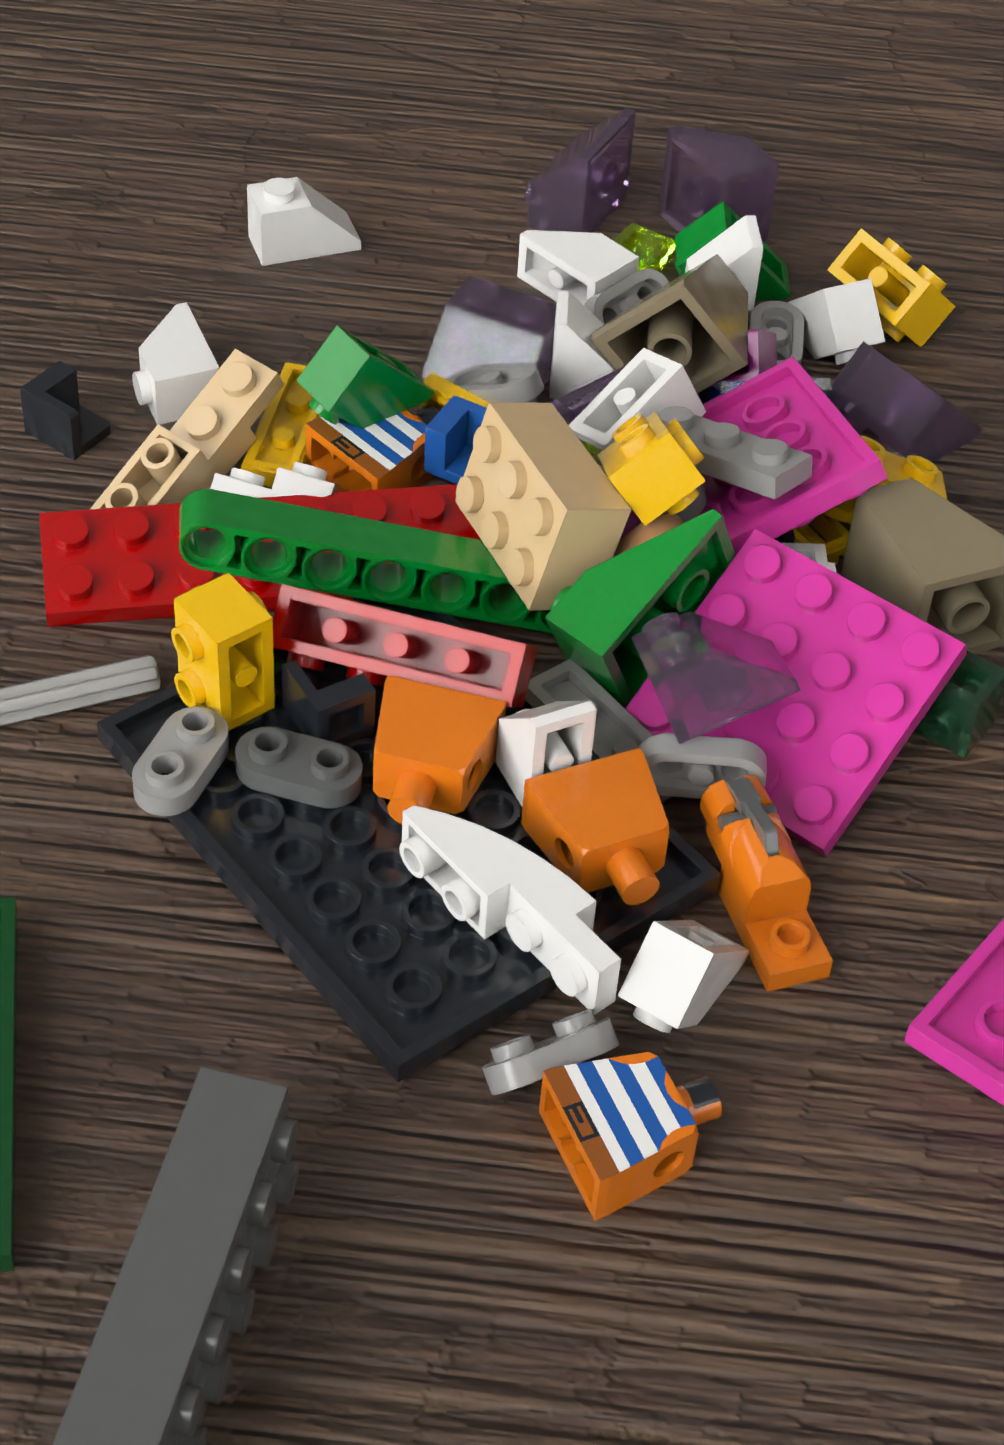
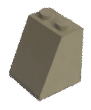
[591,254,748,393]
[841,478,1004,656]

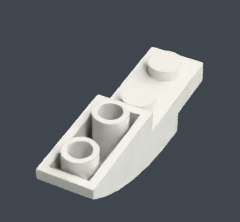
[400,805,621,1015]

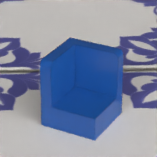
[424,395,487,484]

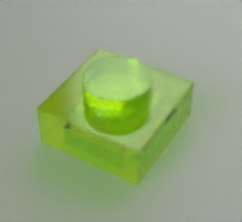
[613,222,676,272]

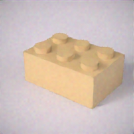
[455,402,631,611]

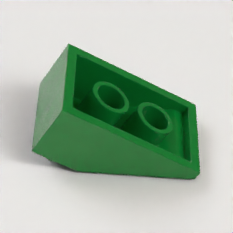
[545,509,736,709]

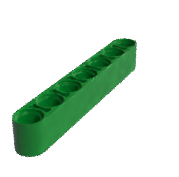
[179,489,552,633]

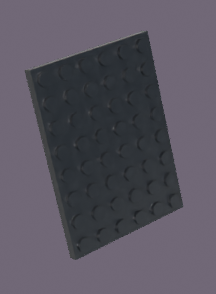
[97,597,721,1082]

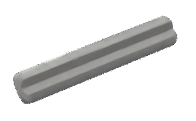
[0,655,161,727]

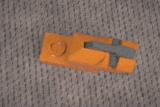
[700,775,833,992]

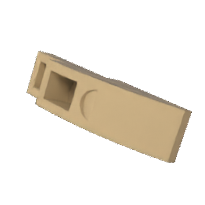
[90,349,284,509]

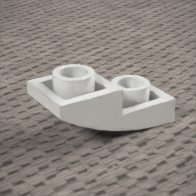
[210,462,337,498]

